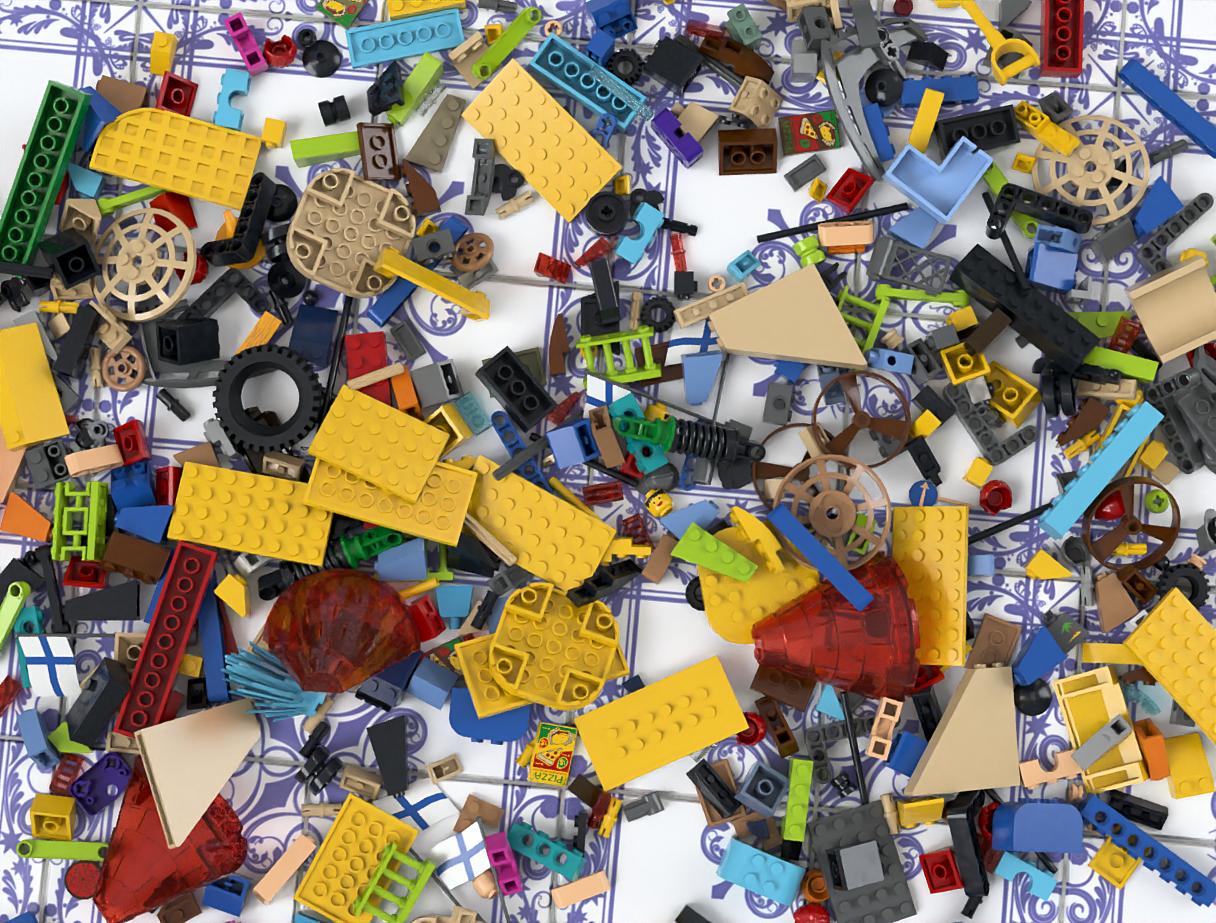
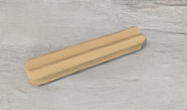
[347,362,404,390]

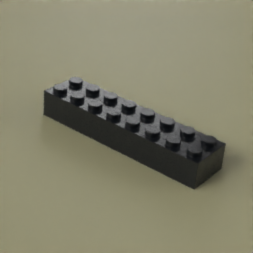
[949,243,1101,375]

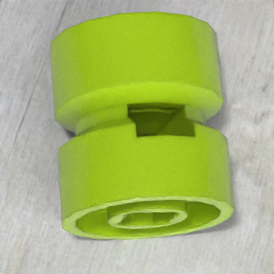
[792,235,827,268]

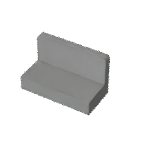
[451,247,499,290]
[1063,276,1093,305]

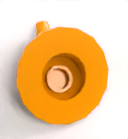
[215,210,267,270]

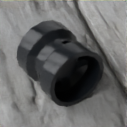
[830,771,857,799]

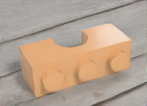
[865,697,903,761]
[1019,748,1082,790]

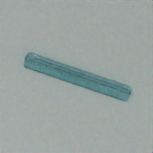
[590,65,654,121]

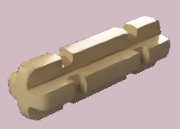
[629,292,642,330]

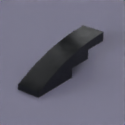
[566,559,643,608]

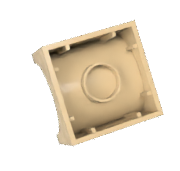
[1124,255,1216,363]

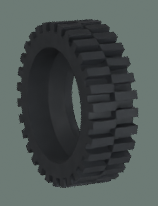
[212,344,324,452]

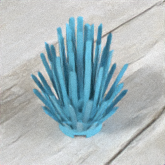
[220,641,327,722]

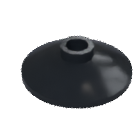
[302,40,341,78]
[865,68,903,107]
[267,184,298,222]
[267,261,306,298]
[1013,678,1052,716]

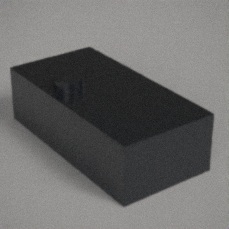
[934,104,1021,161]
[475,345,558,434]
[66,657,131,747]

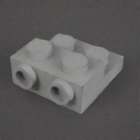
[203,418,242,460]

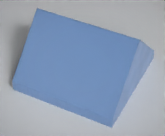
[406,657,459,710]

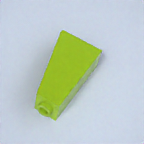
[386,51,444,127]
[290,131,361,168]
[1083,346,1159,386]

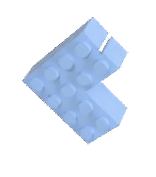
[881,136,994,224]

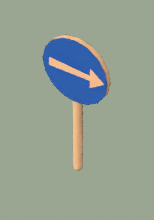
[909,480,974,508]

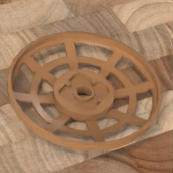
[773,454,892,572]

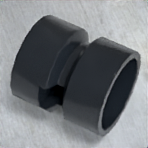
[318,95,351,127]

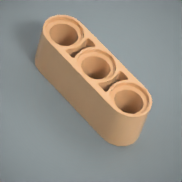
[818,220,874,246]
[64,444,124,477]
[550,870,611,909]

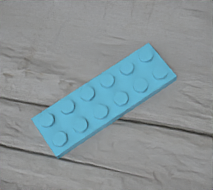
[345,8,465,69]

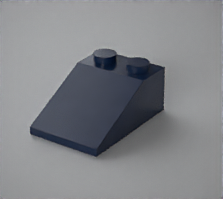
[288,304,339,368]
[359,635,424,707]

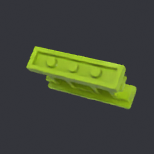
[51,481,108,562]

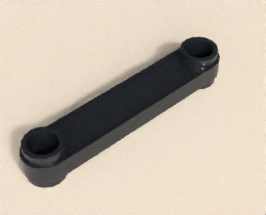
[35,544,71,638]

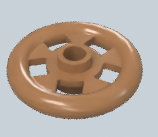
[450,232,494,272]
[102,345,146,392]

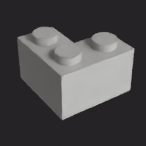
[791,40,821,83]

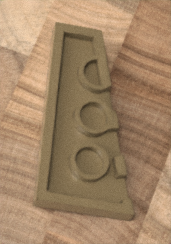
[405,94,466,173]

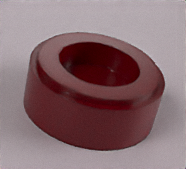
[893,0,913,17]

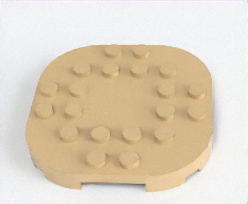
[286,168,416,299]

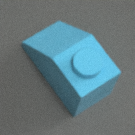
[68,162,107,201]

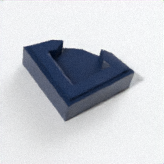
[622,675,645,693]
[746,819,770,839]

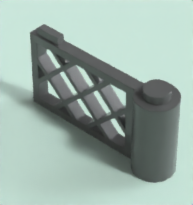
[866,237,952,297]

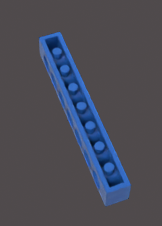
[1077,792,1216,908]

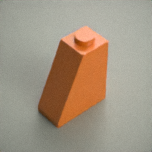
[390,365,425,422]
[0,492,54,543]
[1132,718,1170,781]

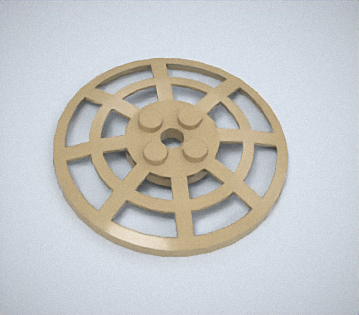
[1032,115,1150,227]
[91,208,197,322]

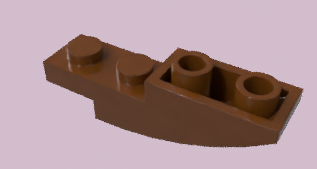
[699,35,775,85]

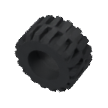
[1156,564,1211,610]

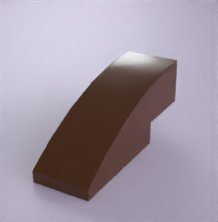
[549,313,570,377]

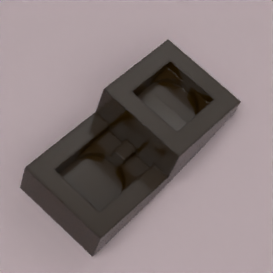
[567,773,610,813]

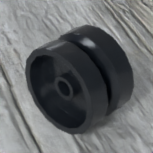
[586,191,628,238]
[260,223,291,264]
[1042,373,1076,418]
[295,745,344,796]

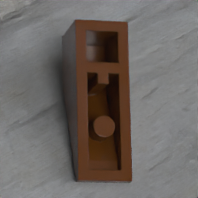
[754,696,800,759]

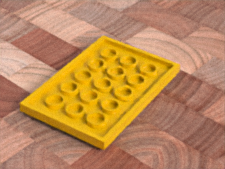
[308,384,450,504]
[293,792,420,923]

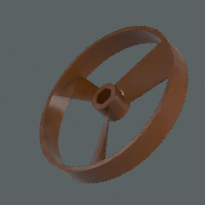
[811,371,911,470]
[752,423,850,513]
[1082,476,1181,572]

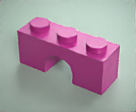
[223,12,269,77]
[485,831,523,896]

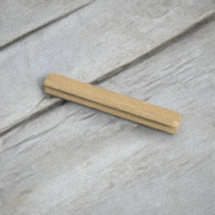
[463,512,517,566]

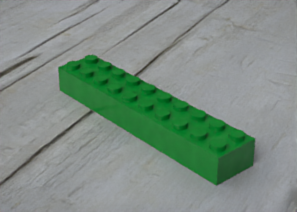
[0,80,93,279]

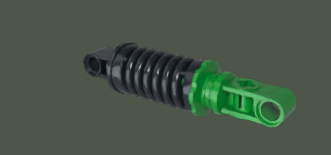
[613,415,766,465]
[257,526,402,601]

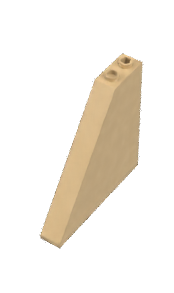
[707,263,867,370]
[904,662,1020,796]
[134,697,261,849]

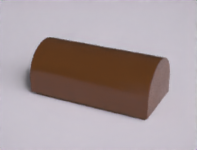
[1118,565,1159,605]

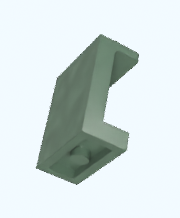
[724,3,763,51]

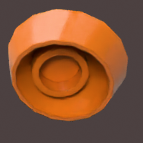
[800,869,829,904]

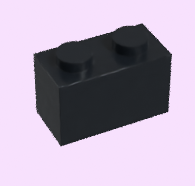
[911,385,955,429]

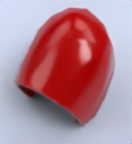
[1095,490,1125,521]

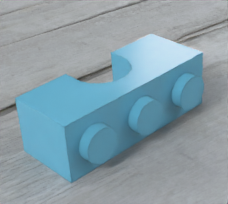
[213,68,252,132]
[611,202,665,265]
[991,850,1058,902]

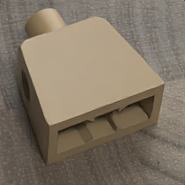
[670,102,719,143]

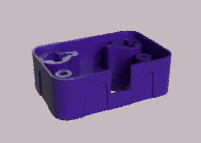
[650,108,704,169]
[69,752,139,816]

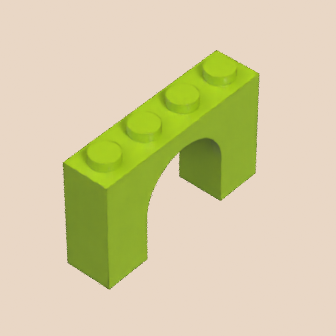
[780,757,813,842]

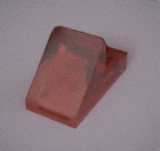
[534,252,571,284]

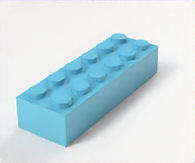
[529,32,647,134]

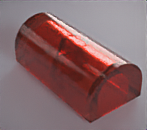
[582,480,624,506]

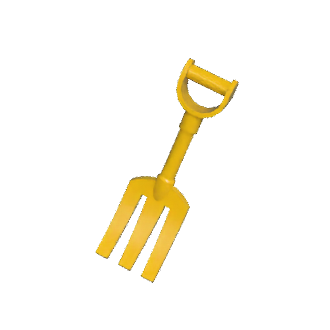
[932,0,1041,86]

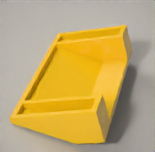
[373,247,490,322]
[0,323,70,452]
[1052,664,1150,795]

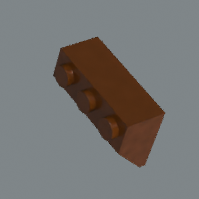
[718,128,778,175]
[99,531,171,585]

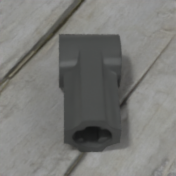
[622,791,665,823]

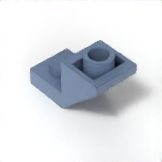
[817,365,845,405]

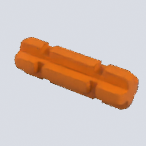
[827,244,865,255]

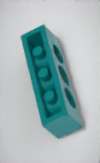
[608,393,669,475]
[14,606,47,688]
[507,821,587,881]

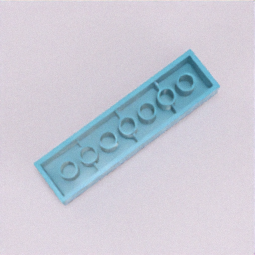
[1038,401,1164,540]

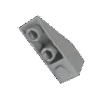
[13,310,61,361]
[1071,714,1133,771]

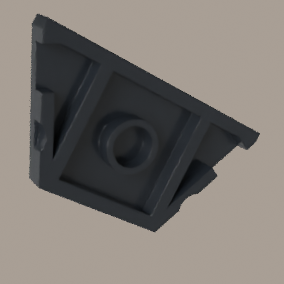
[367,61,405,116]
[581,281,620,356]

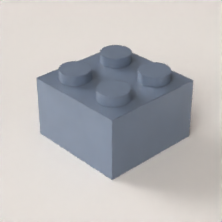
[734,760,789,819]

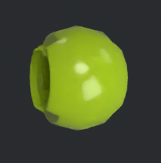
[1145,489,1170,514]

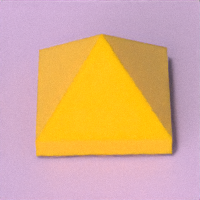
[484,24,504,44]
[1011,152,1036,174]
[614,175,632,196]
[808,178,828,203]
[416,218,440,237]

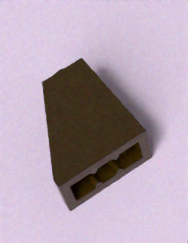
[963,308,1012,358]

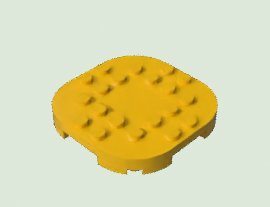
[696,520,822,645]
[488,582,619,711]

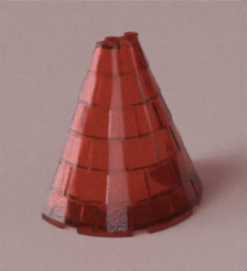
[751,550,920,703]
[263,568,421,693]
[92,755,248,923]

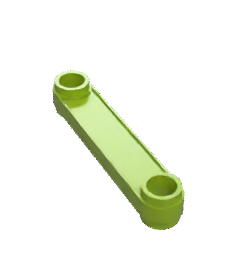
[471,6,542,80]
[981,161,1039,239]
[96,186,171,217]
[875,284,970,308]
[0,581,31,652]
[16,839,115,861]

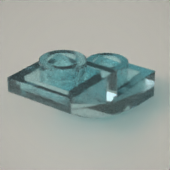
[454,391,492,437]
[1122,684,1161,716]

